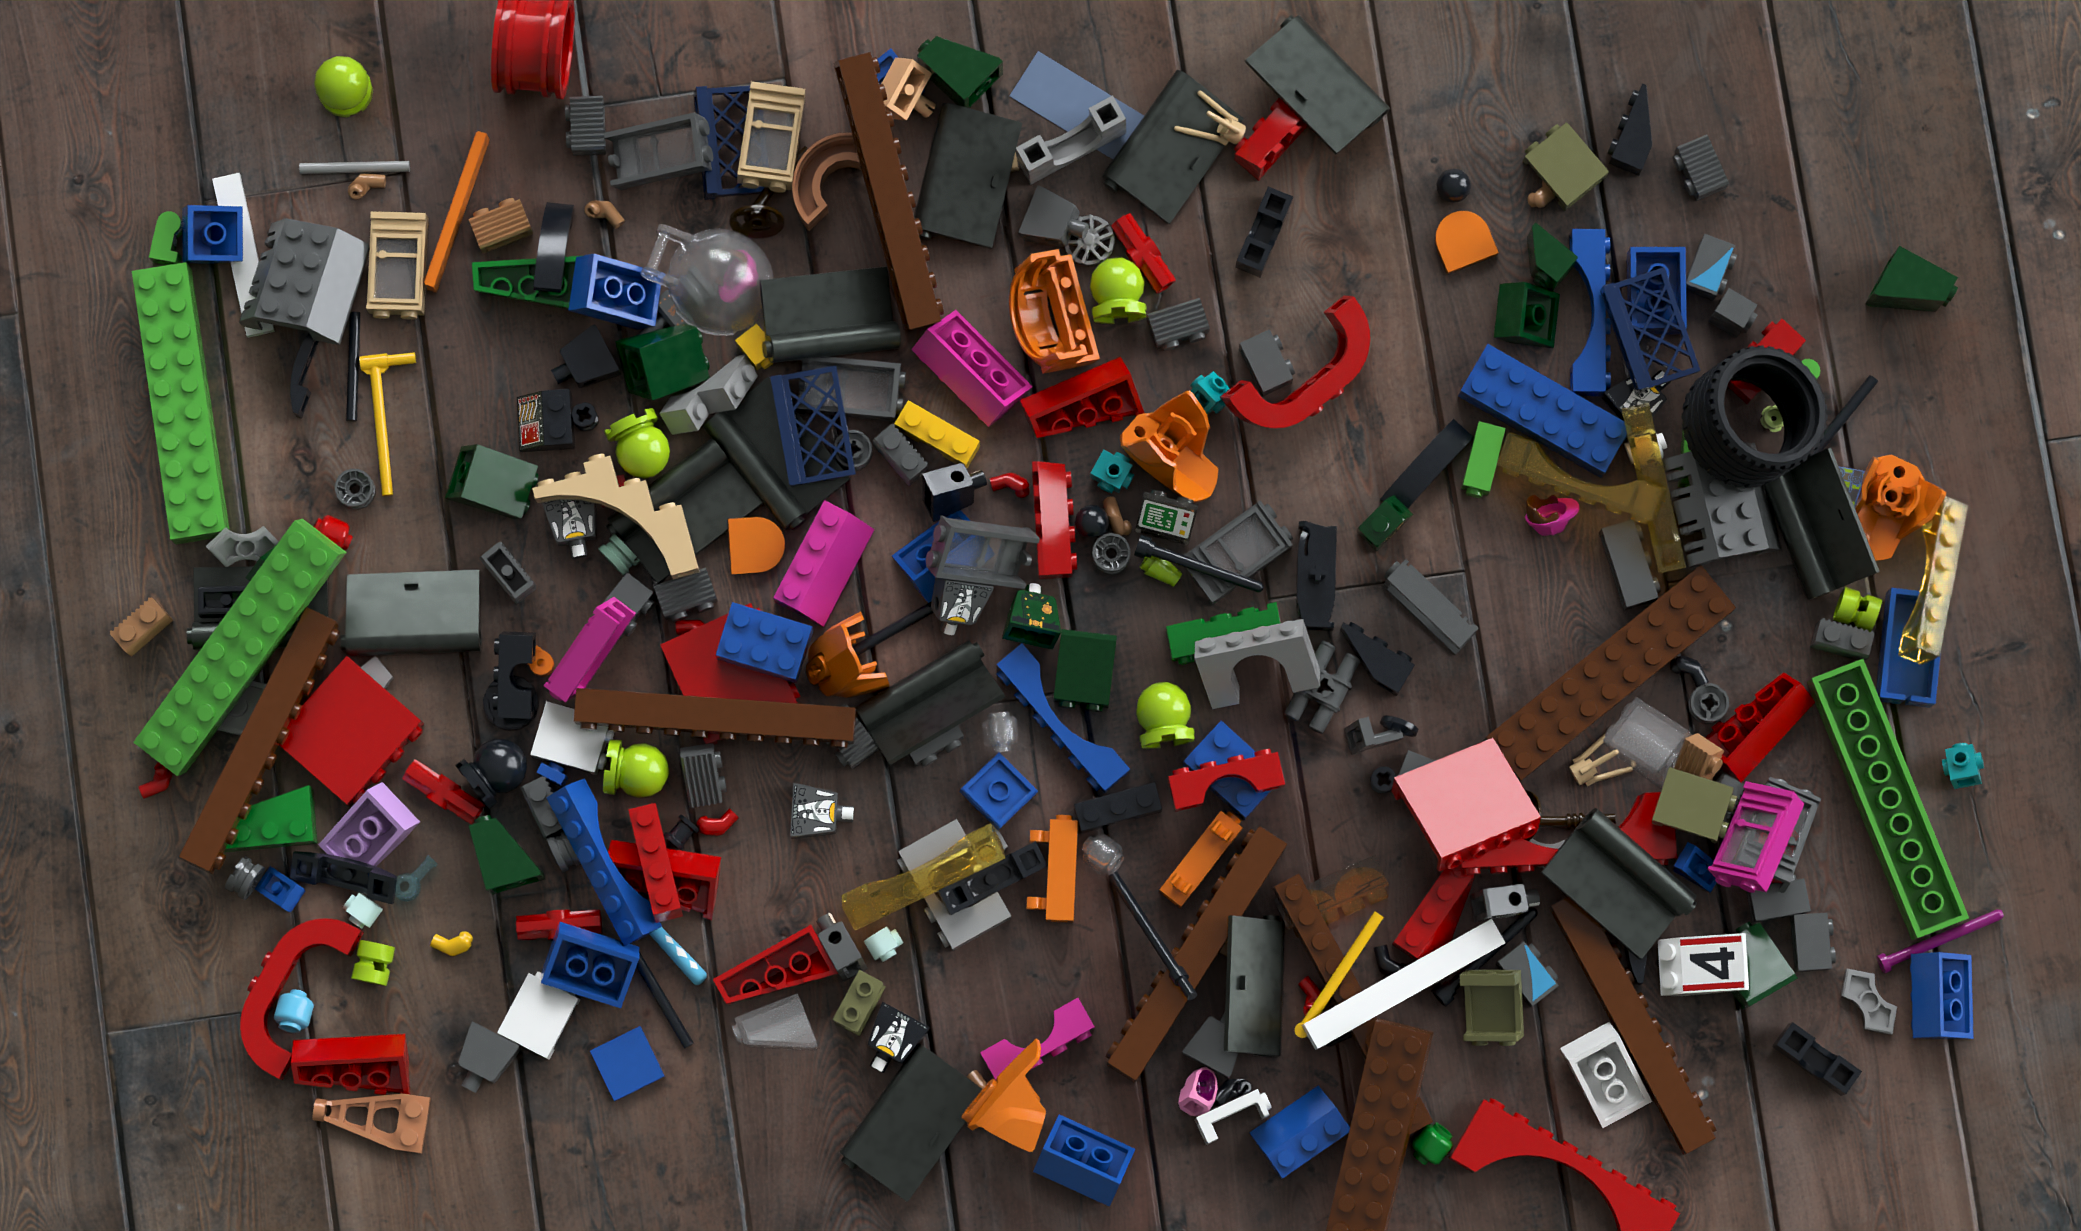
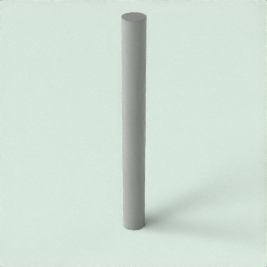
[299,161,410,174]

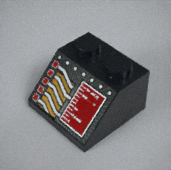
[517,389,575,452]

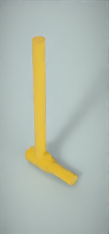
[360,352,416,496]
[1295,911,1384,1038]

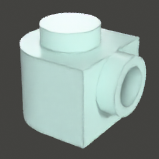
[343,893,383,929]
[864,927,903,962]

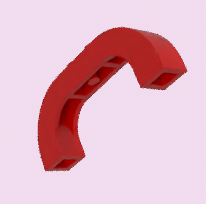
[1220,295,1370,428]
[240,918,364,1080]

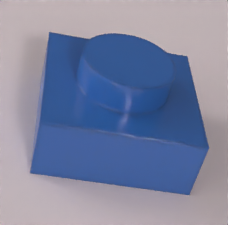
[536,761,568,788]

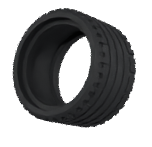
[1681,346,1828,488]

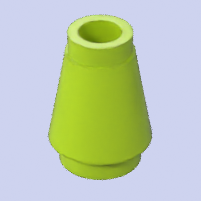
[1140,556,1182,587]

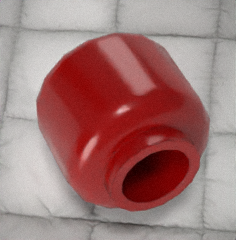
[313,515,353,551]

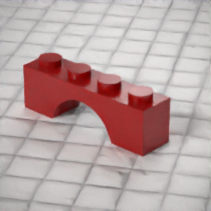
[1168,749,1285,812]
[628,803,683,923]

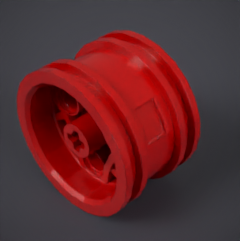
[491,0,575,99]

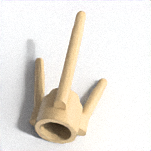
[1174,91,1246,146]
[1569,726,1633,787]

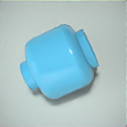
[274,989,314,1033]

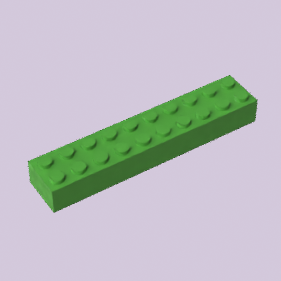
[132,262,229,545]
[133,519,347,776]
[1807,659,1969,941]

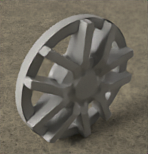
[1065,214,1115,266]

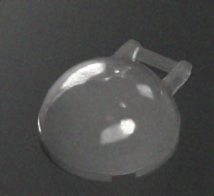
[640,224,774,335]

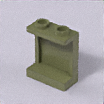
[1523,122,1609,212]
[1652,767,1737,844]
[833,970,886,1037]
[1460,970,1524,1046]

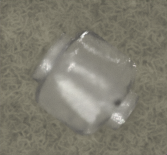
[982,712,1020,752]
[1082,834,1124,875]

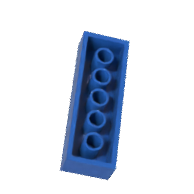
[1458,344,1632,478]

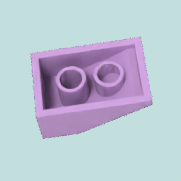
[318,782,420,866]

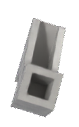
[659,354,758,435]

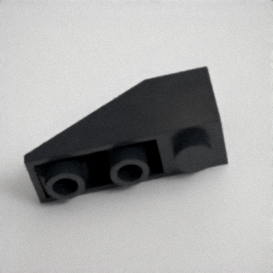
[1607,84,1652,176]
[1340,622,1415,696]

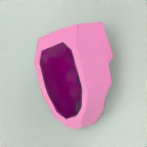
[1178,1067,1218,1116]

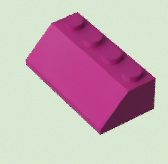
[911,310,1033,427]
[773,500,875,627]

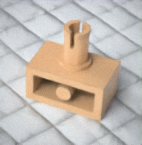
[881,58,935,121]

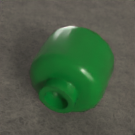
[1412,1122,1453,1165]

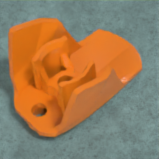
[1120,391,1218,503]
[1855,455,1946,561]
[806,612,890,698]
[961,1038,1046,1152]

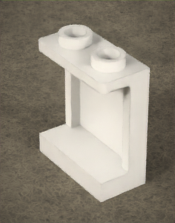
[530,701,615,775]
[497,971,580,1060]
[1195,1089,1272,1145]

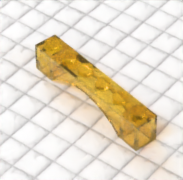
[1622,403,1686,573]
[1497,433,1667,524]
[1898,496,1968,665]
[841,823,1005,931]

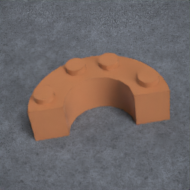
[792,133,862,231]

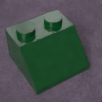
[1527,222,1578,292]
[1494,282,1560,348]

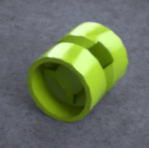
[1833,586,1882,632]
[351,940,395,986]

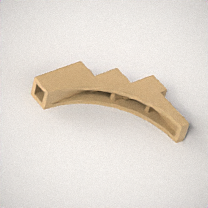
[532,454,700,579]

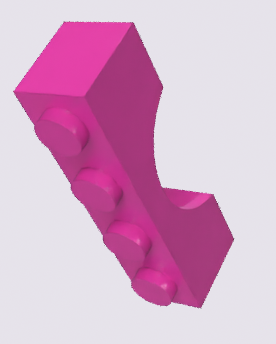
[980,998,1094,1080]

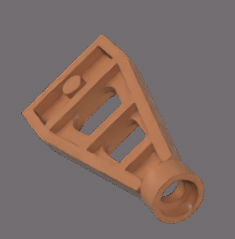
[313,1094,431,1154]

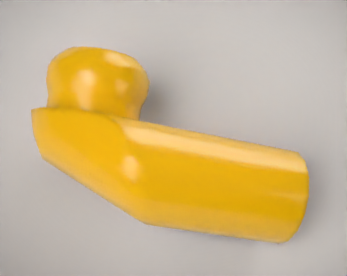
[430,931,473,956]

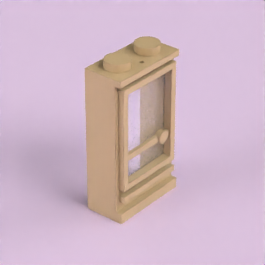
[737,82,805,192]
[366,212,429,319]

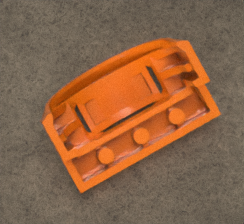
[1009,249,1100,374]

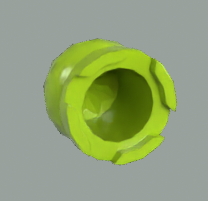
[314,56,373,118]
[1090,257,1147,324]
[604,408,670,479]
[1136,682,1195,749]
[603,739,669,798]

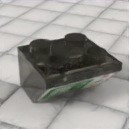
[1135,490,1198,546]

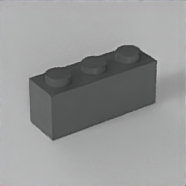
[1599,519,1661,611]

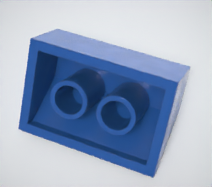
[892,510,995,603]
[1910,952,1973,1039]
[1249,1085,1350,1179]
[1033,1114,1135,1207]

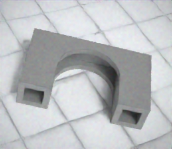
[1016,95,1126,185]
[1195,619,1320,709]
[897,819,1011,951]

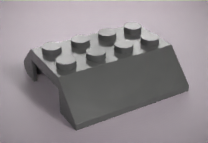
[239,218,370,345]
[1662,442,1782,567]

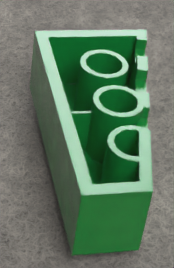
[472,256,579,309]
[1166,602,1281,665]
[224,785,318,853]

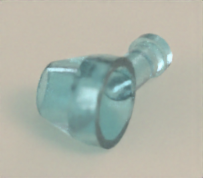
[395,855,438,901]

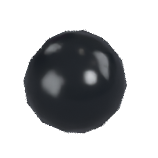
[1436,169,1471,203]
[1074,505,1110,537]

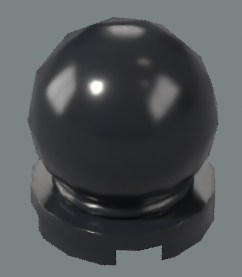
[455,739,527,809]

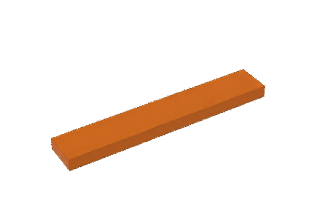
[424,131,490,293]

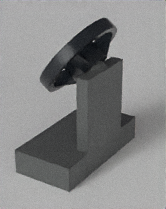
[1344,715,1419,755]

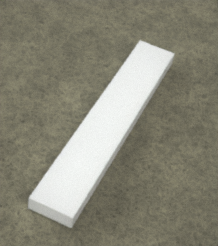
[212,173,275,338]

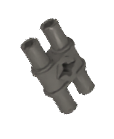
[1284,641,1361,734]

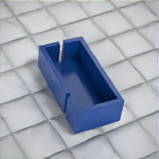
[1876,587,1947,708]

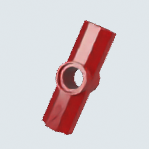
[1111,213,1176,294]
[402,759,485,825]
[516,909,602,941]

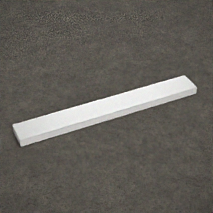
[1302,919,1505,1050]

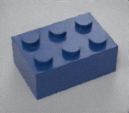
[1627,247,1687,334]
[568,254,663,330]
[716,602,813,683]
[1183,721,1272,820]
[541,922,639,1008]

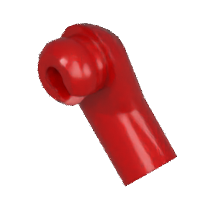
[1298,976,1321,1016]

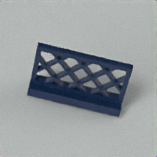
[693,86,769,200]
[1600,267,1701,394]
[770,366,856,487]

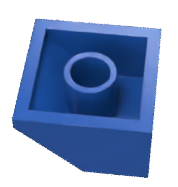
[182,205,243,264]

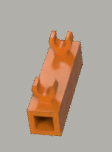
[1159,811,1243,909]
[1027,815,1078,923]

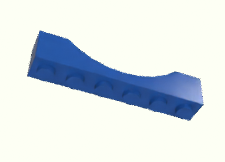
[1569,229,1611,396]
[996,643,1130,794]
[546,778,662,946]

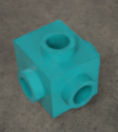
[1190,371,1230,415]
[1090,449,1134,494]
[1942,743,1984,789]

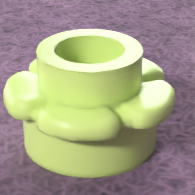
[1760,405,1784,432]

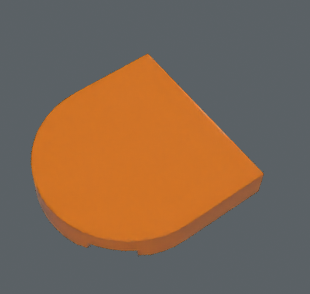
[1435,211,1499,274]
[727,517,785,574]

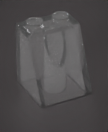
[1603,697,1691,790]
[732,993,820,1051]

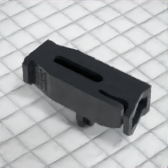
[1296,521,1337,631]

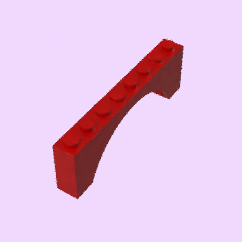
[1454,792,1677,875]
[1449,1098,1680,1231]

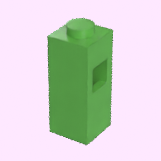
[1461,421,1506,498]

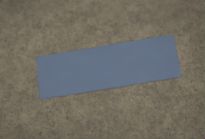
[1010,51,1144,159]

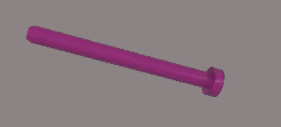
[1876,909,2004,974]

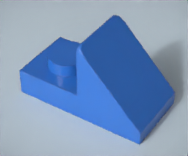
[1673,842,1716,893]
[255,866,305,912]

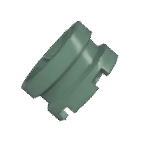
[598,534,640,576]

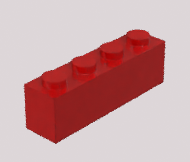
[1234,98,1307,181]
[1020,356,1144,438]
[1032,461,1077,579]
[1705,673,1815,783]
[608,840,721,920]
[1392,868,1476,961]
[713,925,838,1006]
[291,1034,410,1095]

